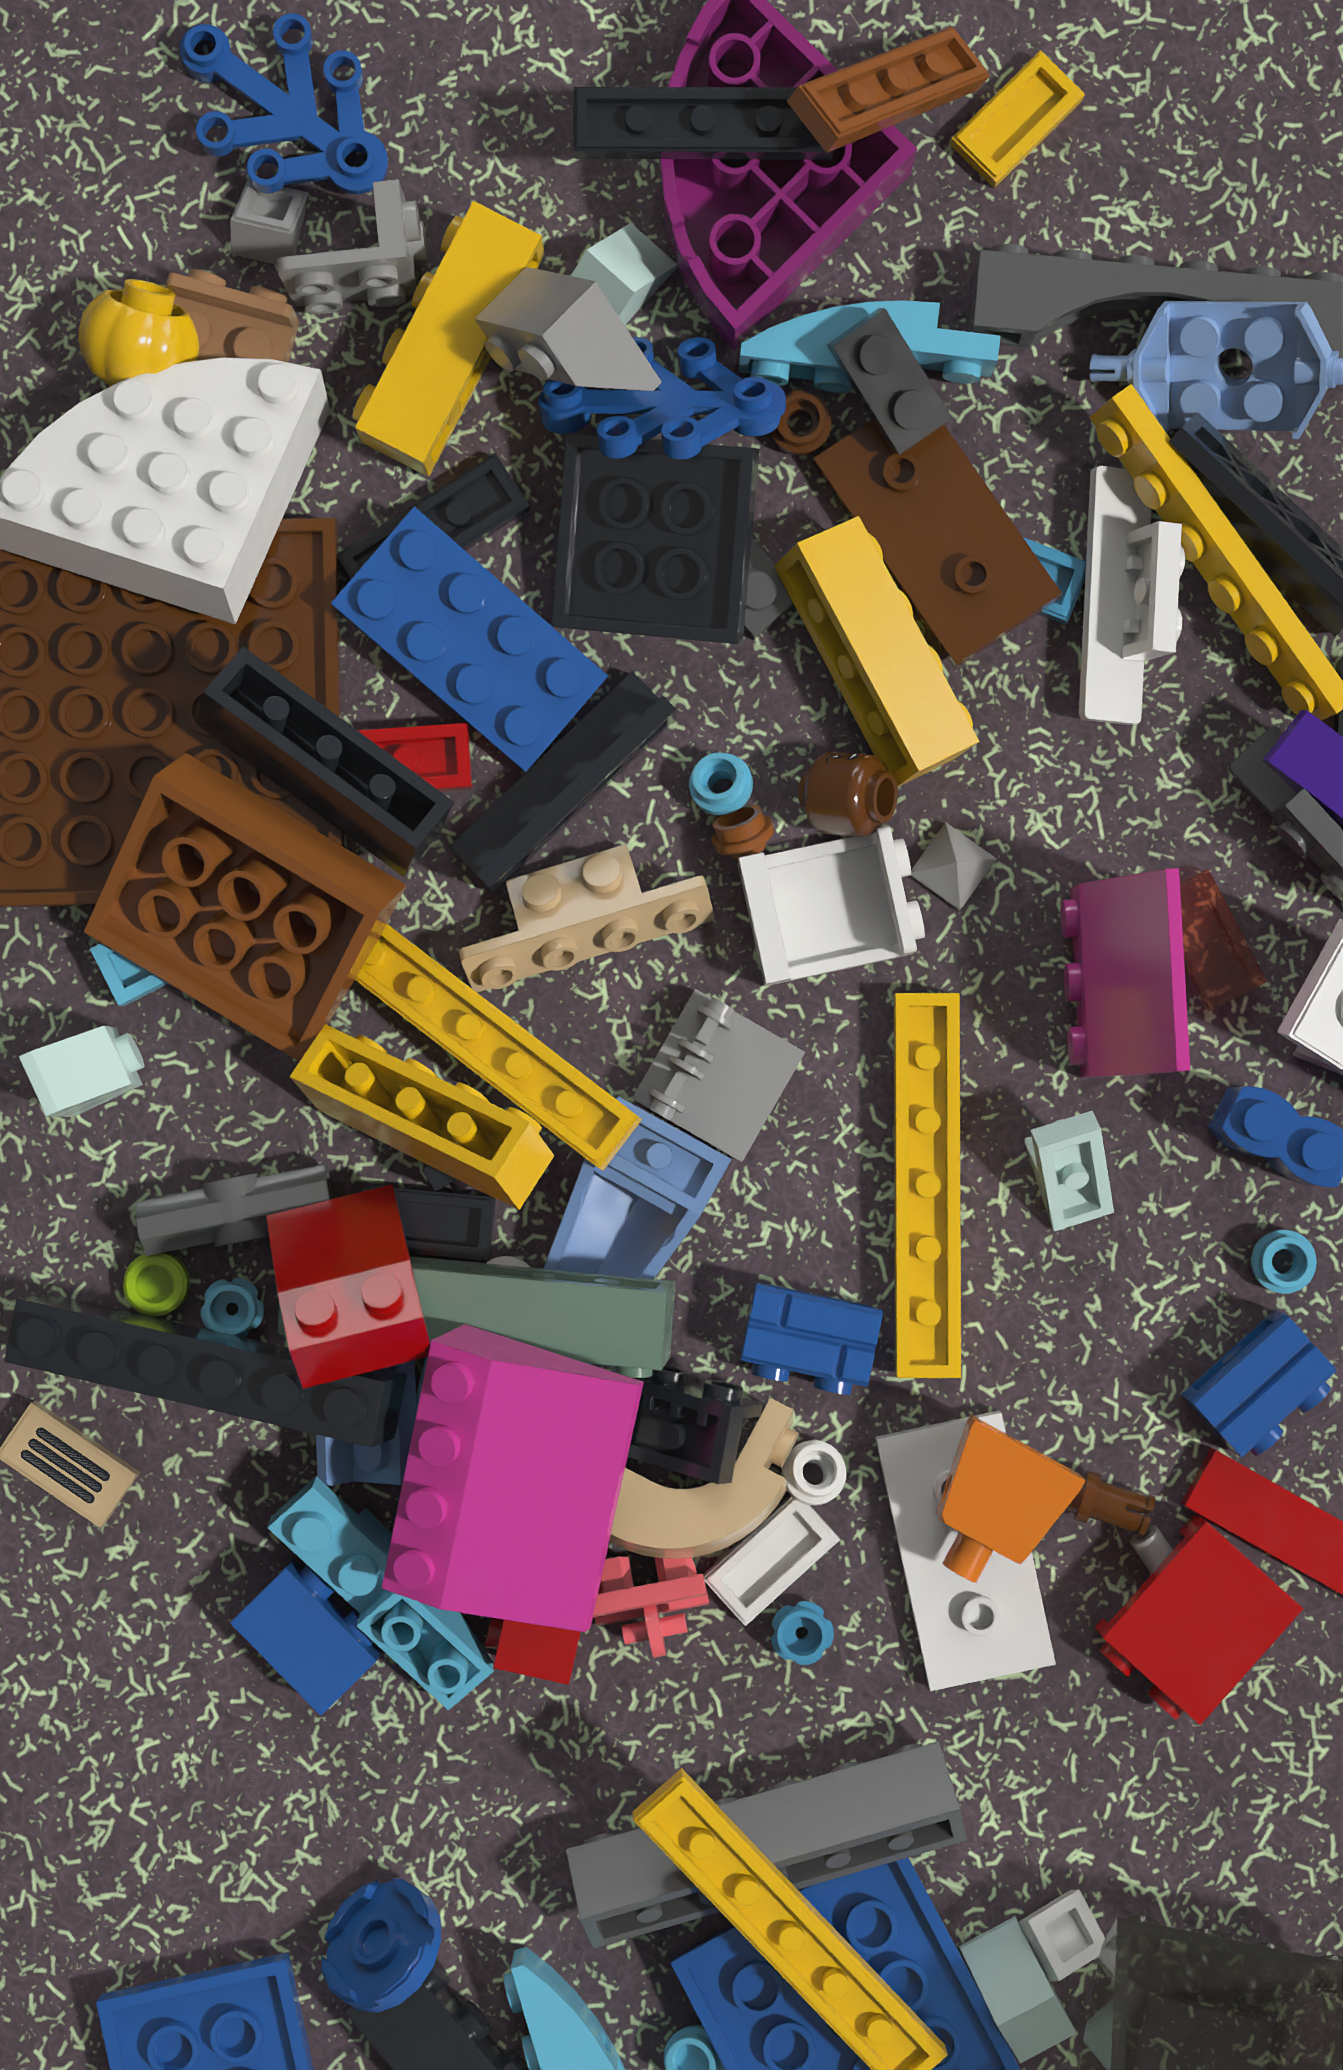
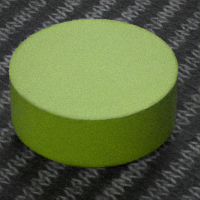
[123,1252,190,1316]

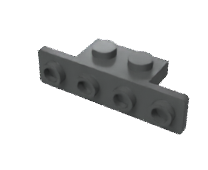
[1228,726,1343,901]

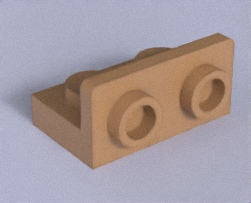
[166,269,300,363]

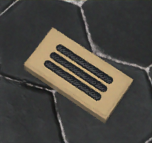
[0,1401,140,1528]

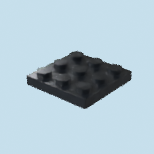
[552,433,760,644]

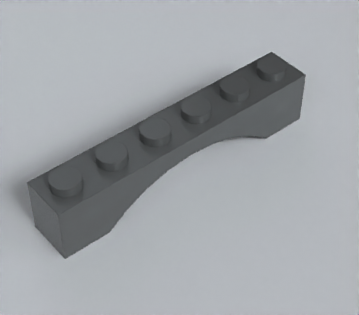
[968,244,1343,358]

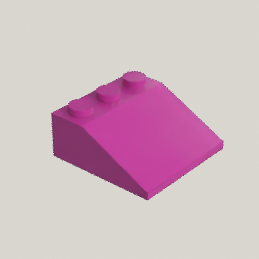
[1060,868,1190,1078]

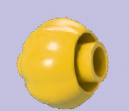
[78,279,199,387]

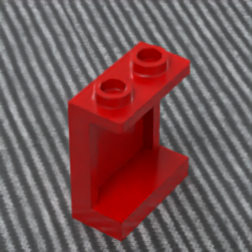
[1094,1513,1304,1725]

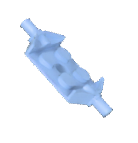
[1090,301,1343,439]

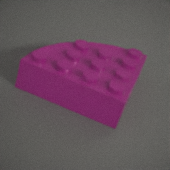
[659,0,917,351]

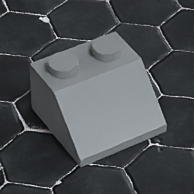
[474,267,662,391]

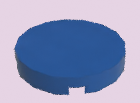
[321,1878,441,2013]

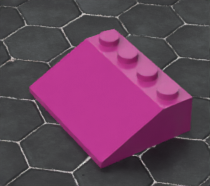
[382,1324,644,1632]

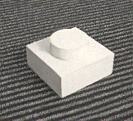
[1019,1889,1111,1982]

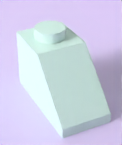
[19,1026,144,1117]

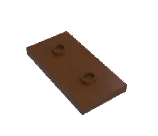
[813,419,1062,669]

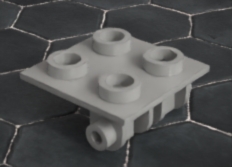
[632,989,805,1162]

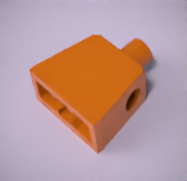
[936,1414,1086,1583]

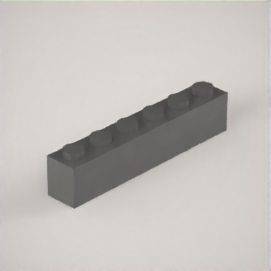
[566,1741,968,1949]

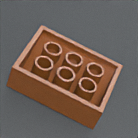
[84,753,407,1062]

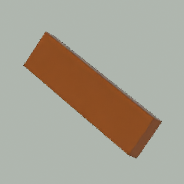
[787,27,990,153]

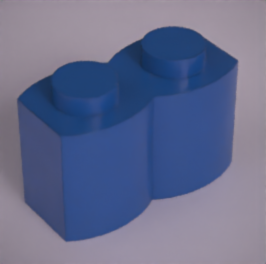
[1208,1086,1343,1187]

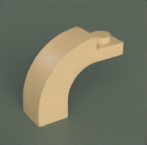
[609,1398,799,1559]

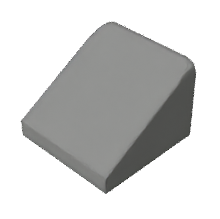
[230,179,309,265]

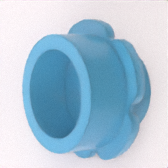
[771,1601,834,1665]

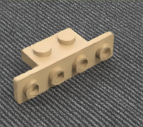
[459,844,715,992]

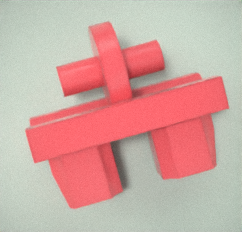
[593,1556,710,1658]

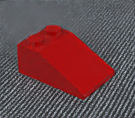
[266,1184,431,1389]

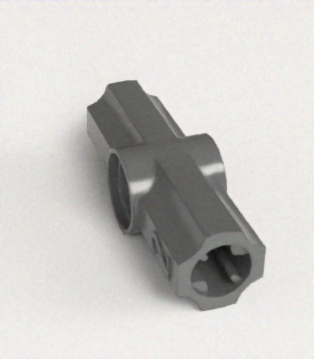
[135,1164,335,1256]

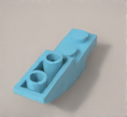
[739,300,1001,393]
[267,1476,494,1710]
[504,1947,626,2070]

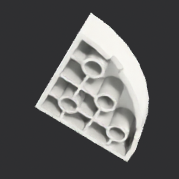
[0,358,330,624]

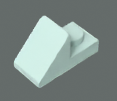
[1025,1111,1114,1231]

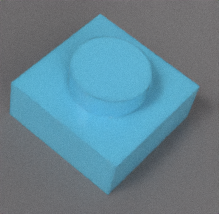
[90,943,169,1007]

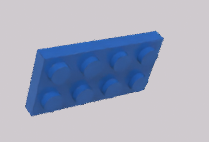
[331,506,608,773]

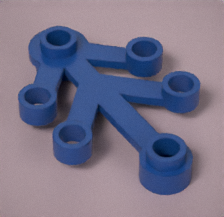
[179,13,388,194]
[538,337,786,459]

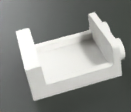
[737,826,925,987]

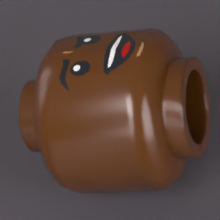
[798,752,898,837]

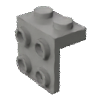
[277,179,428,314]

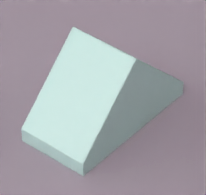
[571,223,677,325]
[959,1916,1077,2063]

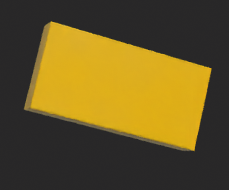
[950,50,1085,188]

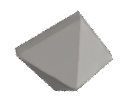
[911,822,997,911]

